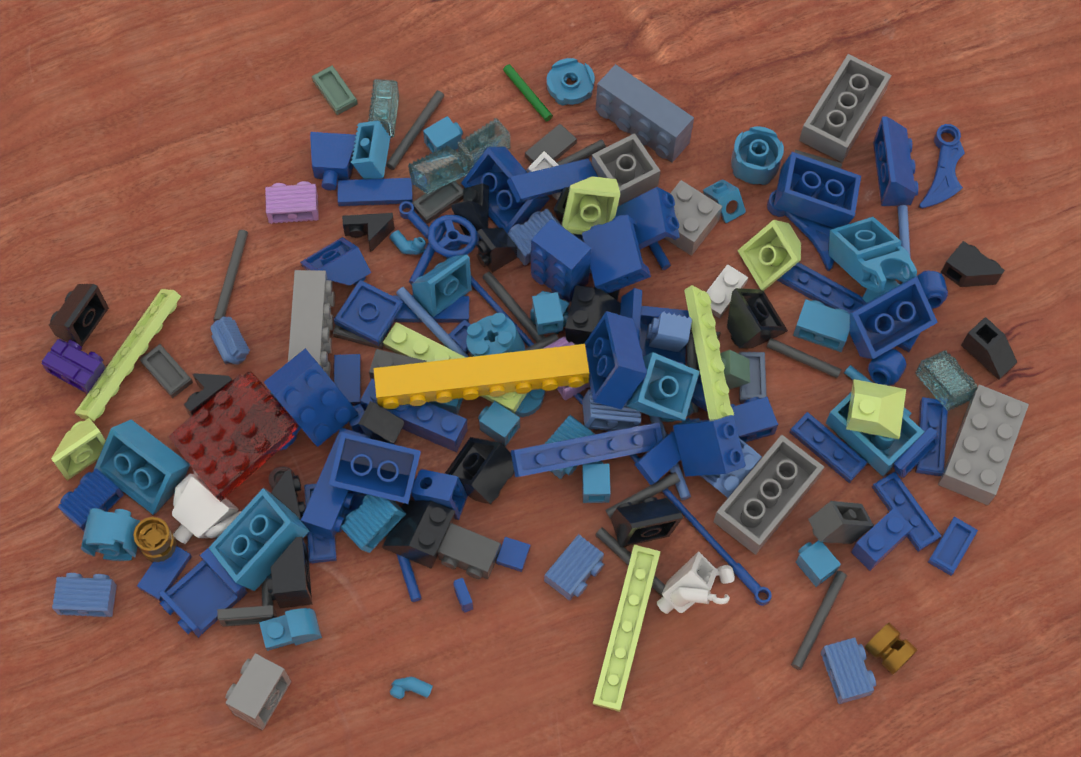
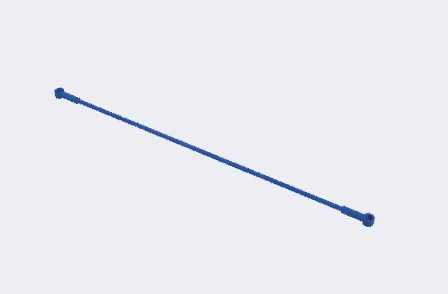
[399,201,772,606]

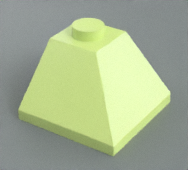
[562,176,621,235]
[737,220,801,291]
[846,379,906,439]
[51,418,106,481]

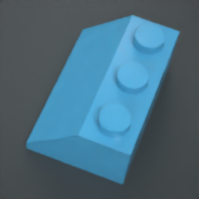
[94,420,191,515]
[209,488,309,591]

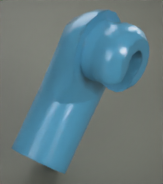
[389,230,426,255]
[390,676,433,699]

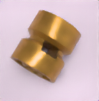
[133,517,176,562]
[864,622,918,675]

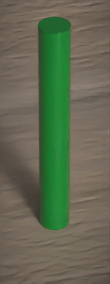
[503,64,553,122]

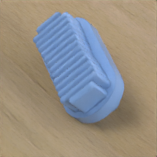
[210,317,250,365]

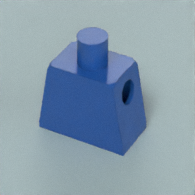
[310,132,357,190]
[411,469,468,520]

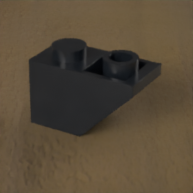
[476,228,517,273]
[940,241,1005,287]
[961,317,1017,380]
[271,470,306,520]

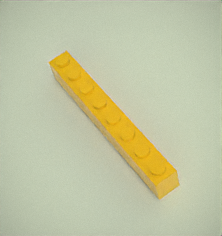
[373,344,589,409]

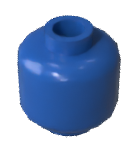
[917,270,948,309]
[868,348,907,386]

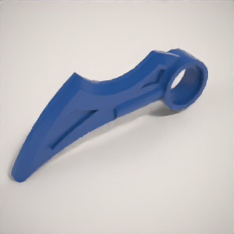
[919,124,965,208]
[767,190,835,271]

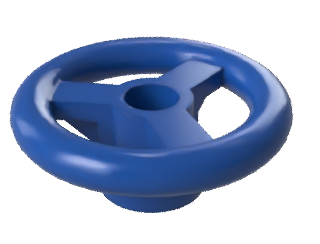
[428,215,478,258]

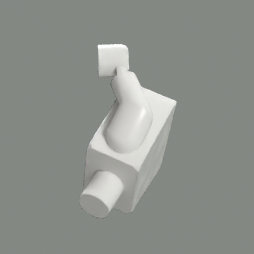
[172,463,242,544]
[657,551,735,614]

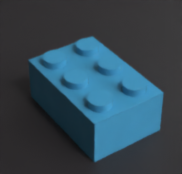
[825,379,925,477]

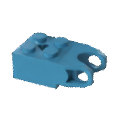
[829,217,917,293]

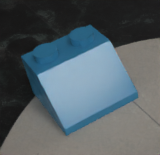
[412,254,472,317]
[626,352,700,421]

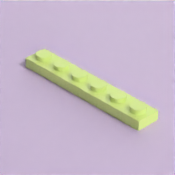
[684,285,734,420]
[75,289,181,421]
[383,322,527,414]
[593,545,660,712]

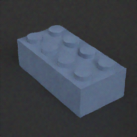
[595,64,694,162]

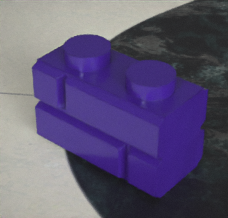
[41,339,106,394]

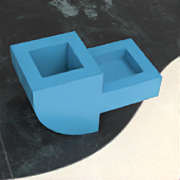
[259,608,322,651]

